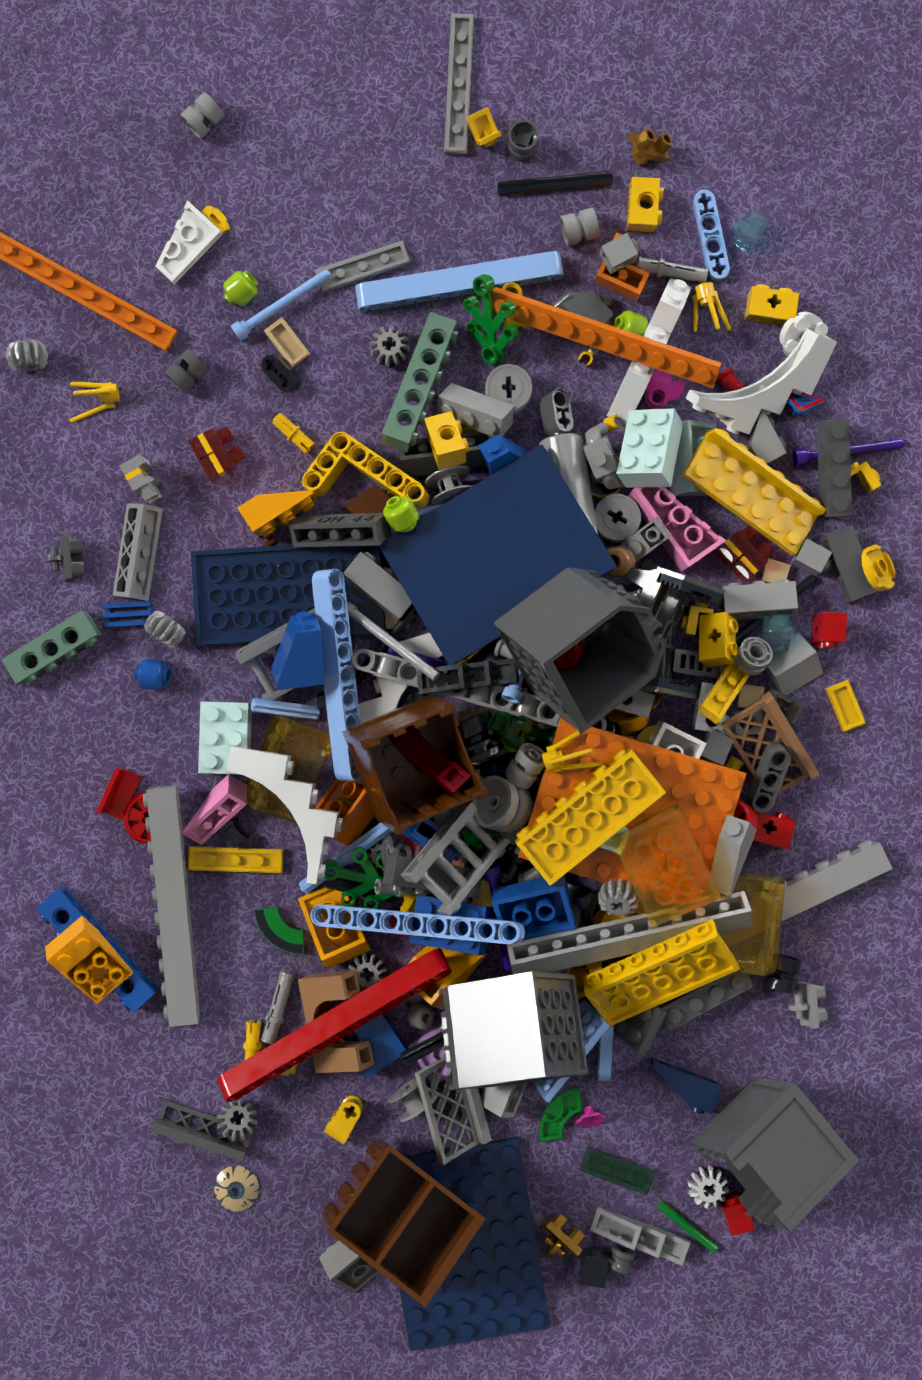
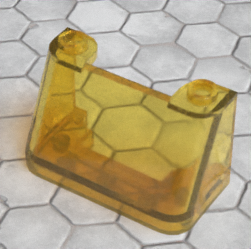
[247,715,332,823]
[716,872,785,976]

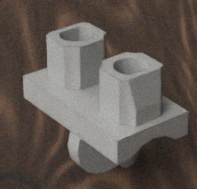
[788,982,828,1029]

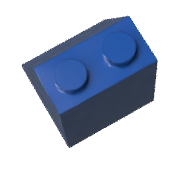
[272,611,326,690]

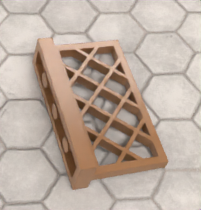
[721,692,820,794]

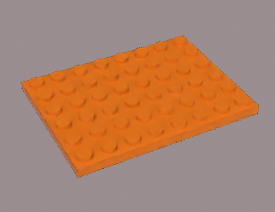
[518,717,746,905]

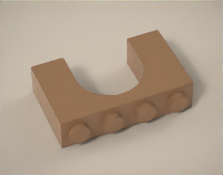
[298,970,374,1073]

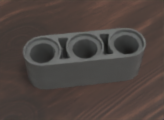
[748,742,791,813]

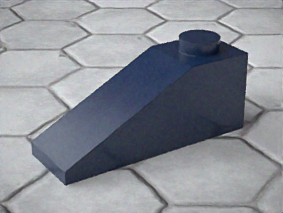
[650,1057,722,1114]

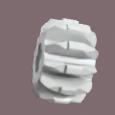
[688,1165,729,1209]

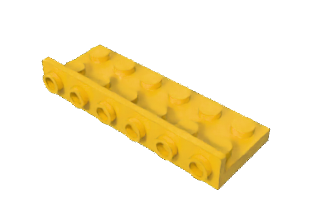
[681,428,826,556]
[515,749,666,886]
[583,920,740,1026]

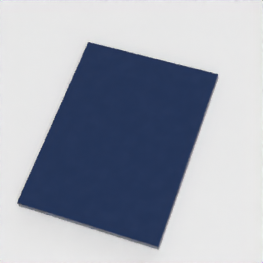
[378,444,617,665]

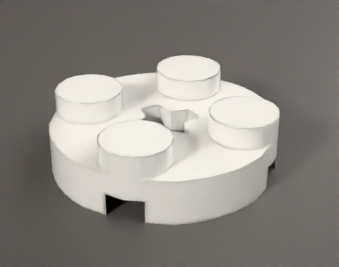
[779,312,828,356]

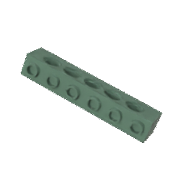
[381,312,459,453]

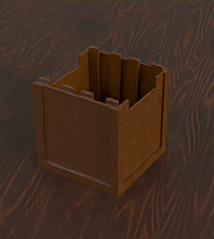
[342,695,488,835]

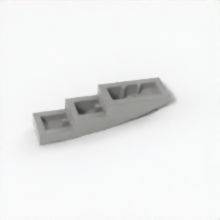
[590,1207,691,1266]

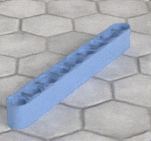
[355,251,564,312]
[312,569,361,781]
[310,904,525,944]

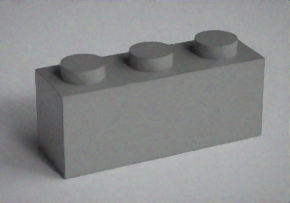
[437,383,515,437]
[343,552,412,620]
[723,579,798,620]

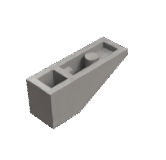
[707,815,757,897]

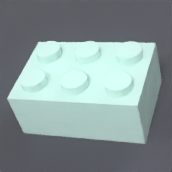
[616,408,683,488]
[198,702,252,774]

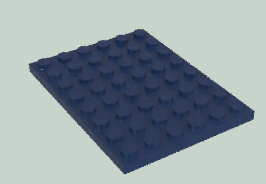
[399,1137,550,1351]

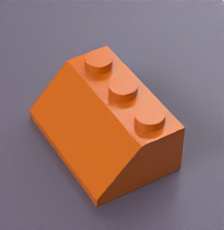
[315,778,375,846]

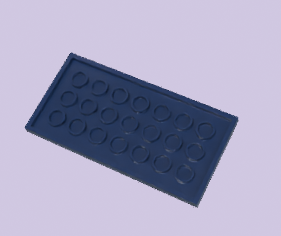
[191,545,385,646]

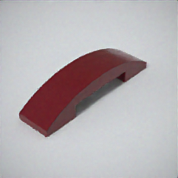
[387,726,472,794]

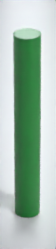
[657,1200,718,1253]

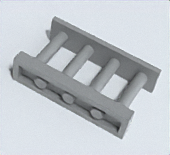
[236,608,316,701]
[401,802,510,916]

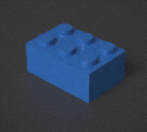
[492,875,576,941]
[409,894,493,955]

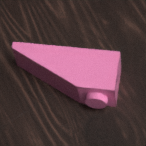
[183,774,247,845]

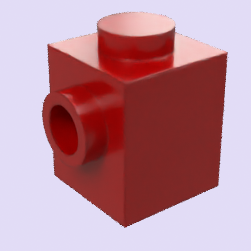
[720,1194,755,1236]

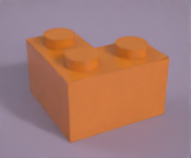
[594,232,650,303]

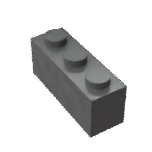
[821,525,877,603]

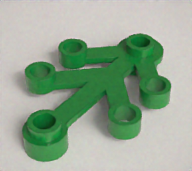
[463,274,519,365]
[322,847,405,909]

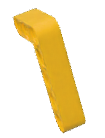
[302,432,429,509]

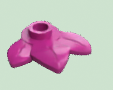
[644,369,685,409]

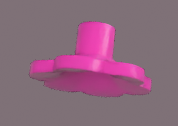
[576,1106,606,1128]

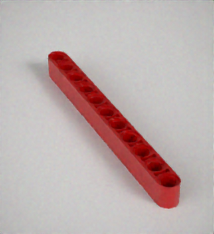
[217,948,452,1102]

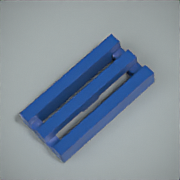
[103,601,153,628]

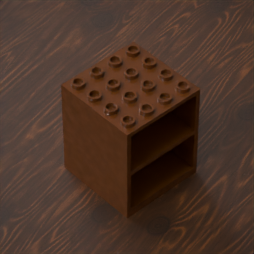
[321,1138,485,1307]

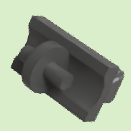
[44,536,85,581]

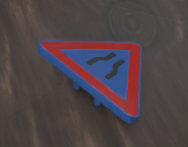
[787,392,826,415]

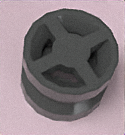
[608,1245,635,1274]

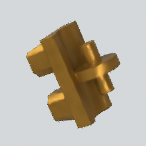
[627,128,673,165]
[540,1212,585,1257]

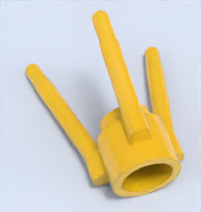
[692,282,731,332]
[70,382,120,423]
[542,731,603,773]

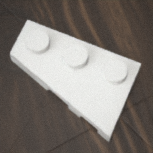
[156,200,223,285]

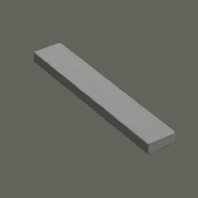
[444,13,474,155]

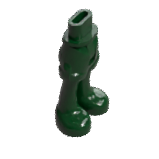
[488,711,557,770]

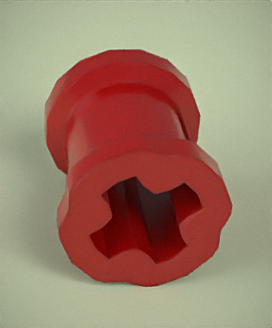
[716,367,745,392]

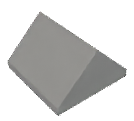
[765,633,823,695]

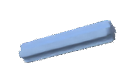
[251,698,320,720]

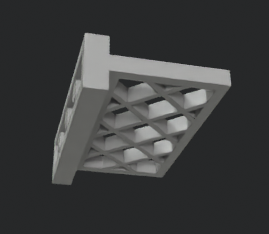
[415,1057,492,1165]

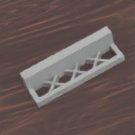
[113,503,163,601]

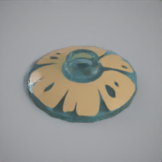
[213,1164,260,1212]

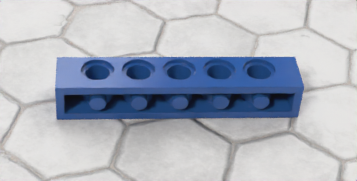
[37,886,159,1013]

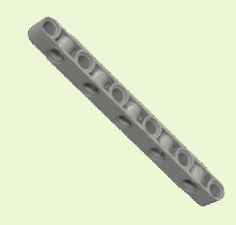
[352,649,607,730]

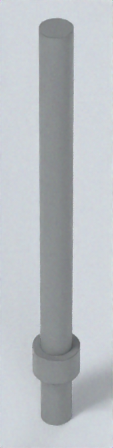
[347,601,440,681]

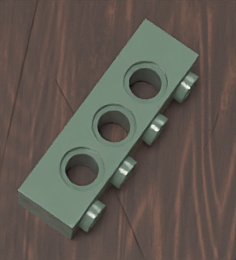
[1,610,102,686]

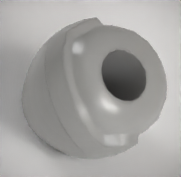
[407,1004,435,1029]

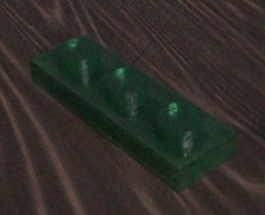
[579,1146,655,1195]

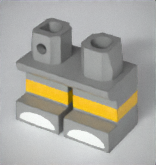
[119,454,163,504]

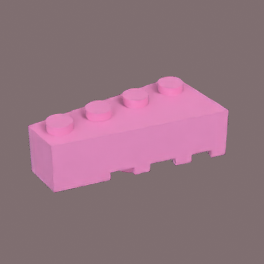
[628,487,726,572]

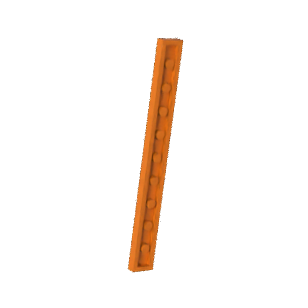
[0,232,179,352]
[491,287,722,388]

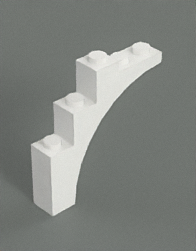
[607,277,692,424]
[686,328,837,435]
[359,633,443,723]
[227,746,343,884]

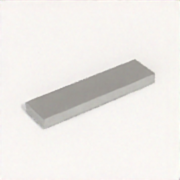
[315,240,411,294]

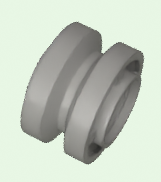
[735,637,773,675]

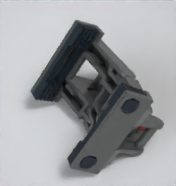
[626,567,725,700]

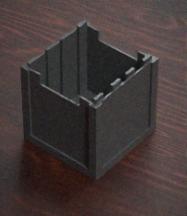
[690,1077,859,1232]

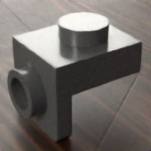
[761,689,804,725]

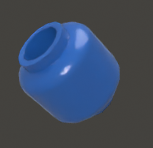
[134,659,171,691]

